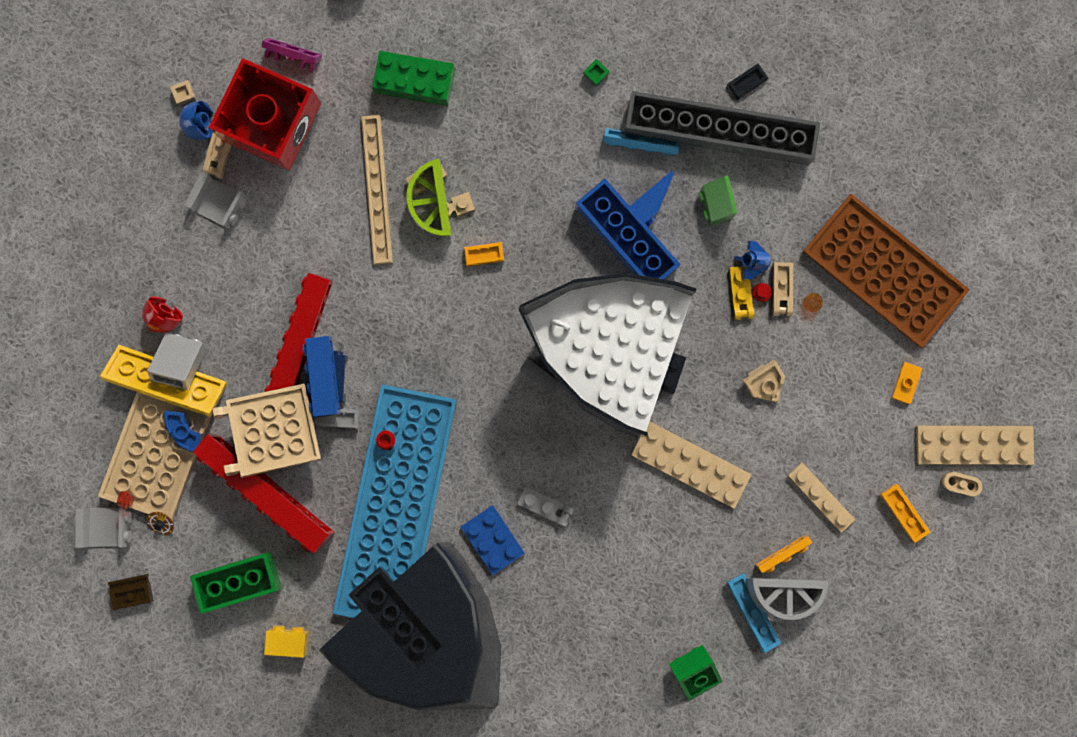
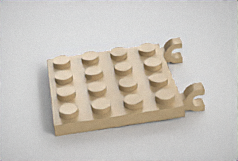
[212,384,321,478]

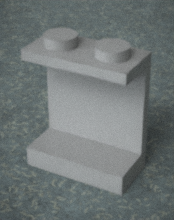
[184,172,247,229]
[75,507,132,548]

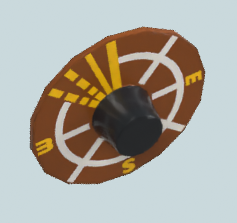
[147,511,174,536]

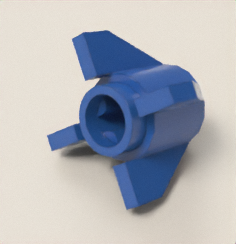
[734,241,771,280]

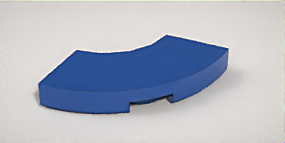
[164,411,202,452]

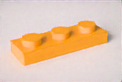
[880,484,931,543]
[755,535,812,574]

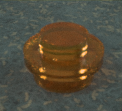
[803,293,823,312]

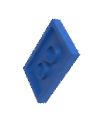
[461,505,525,575]

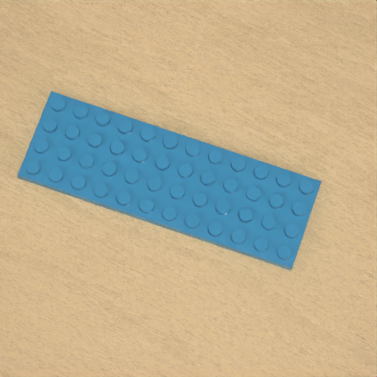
[333,384,457,618]

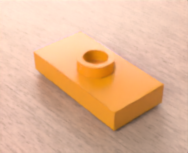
[464,242,504,267]
[891,362,923,404]

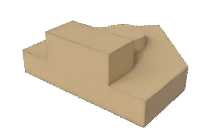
[742,360,785,403]

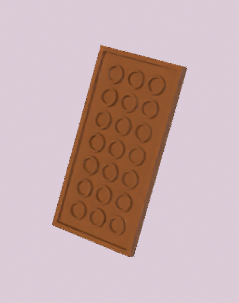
[802,194,970,348]

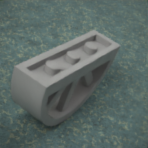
[747,578,829,620]

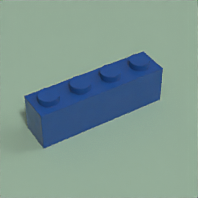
[303,336,340,417]

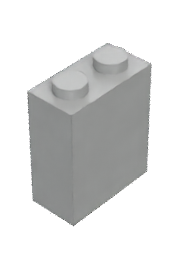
[147,333,205,390]

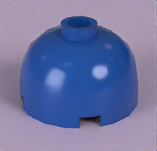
[179,101,214,140]

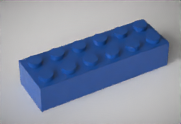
[575,178,681,280]

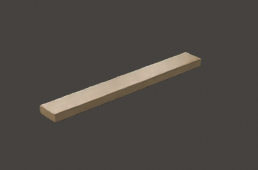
[361,115,393,265]

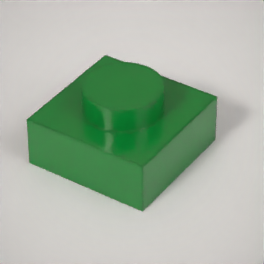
[583,59,610,87]

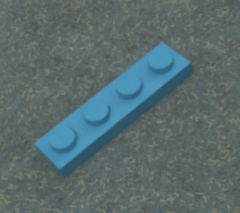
[603,128,679,156]
[726,573,781,653]

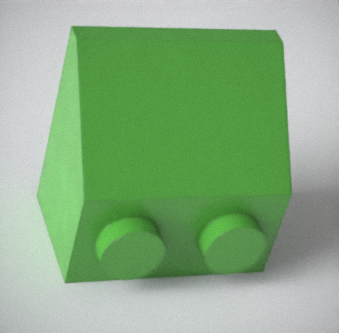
[699,176,737,225]

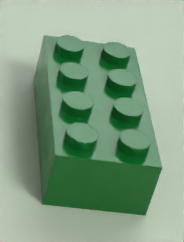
[372,50,455,106]
[190,551,282,614]

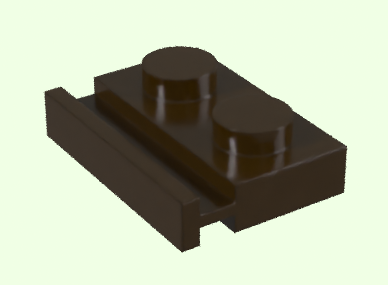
[108,573,154,610]

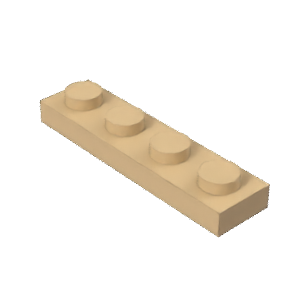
[787,462,855,533]

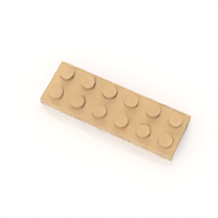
[631,422,752,509]
[916,426,1034,465]

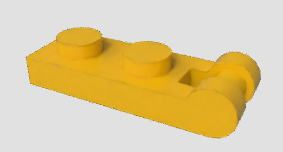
[729,266,754,320]

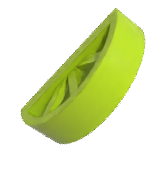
[407,159,452,237]

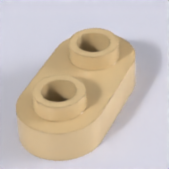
[942,472,982,496]

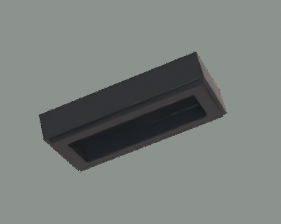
[727,63,769,100]

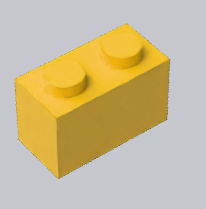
[264,625,309,658]

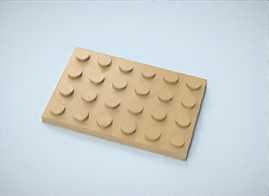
[98,392,213,521]

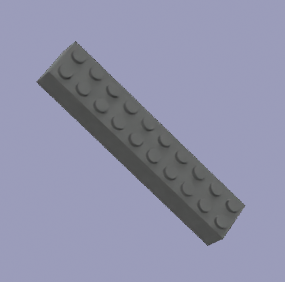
[624,91,820,165]

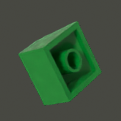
[669,645,723,701]

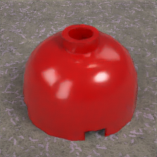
[142,296,183,333]

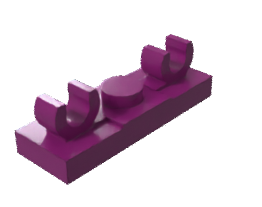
[261,38,322,72]

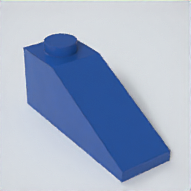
[630,171,674,227]

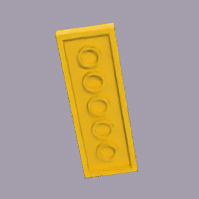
[100,345,227,417]

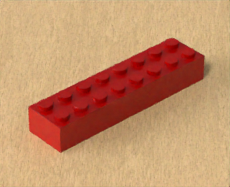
[193,434,335,553]

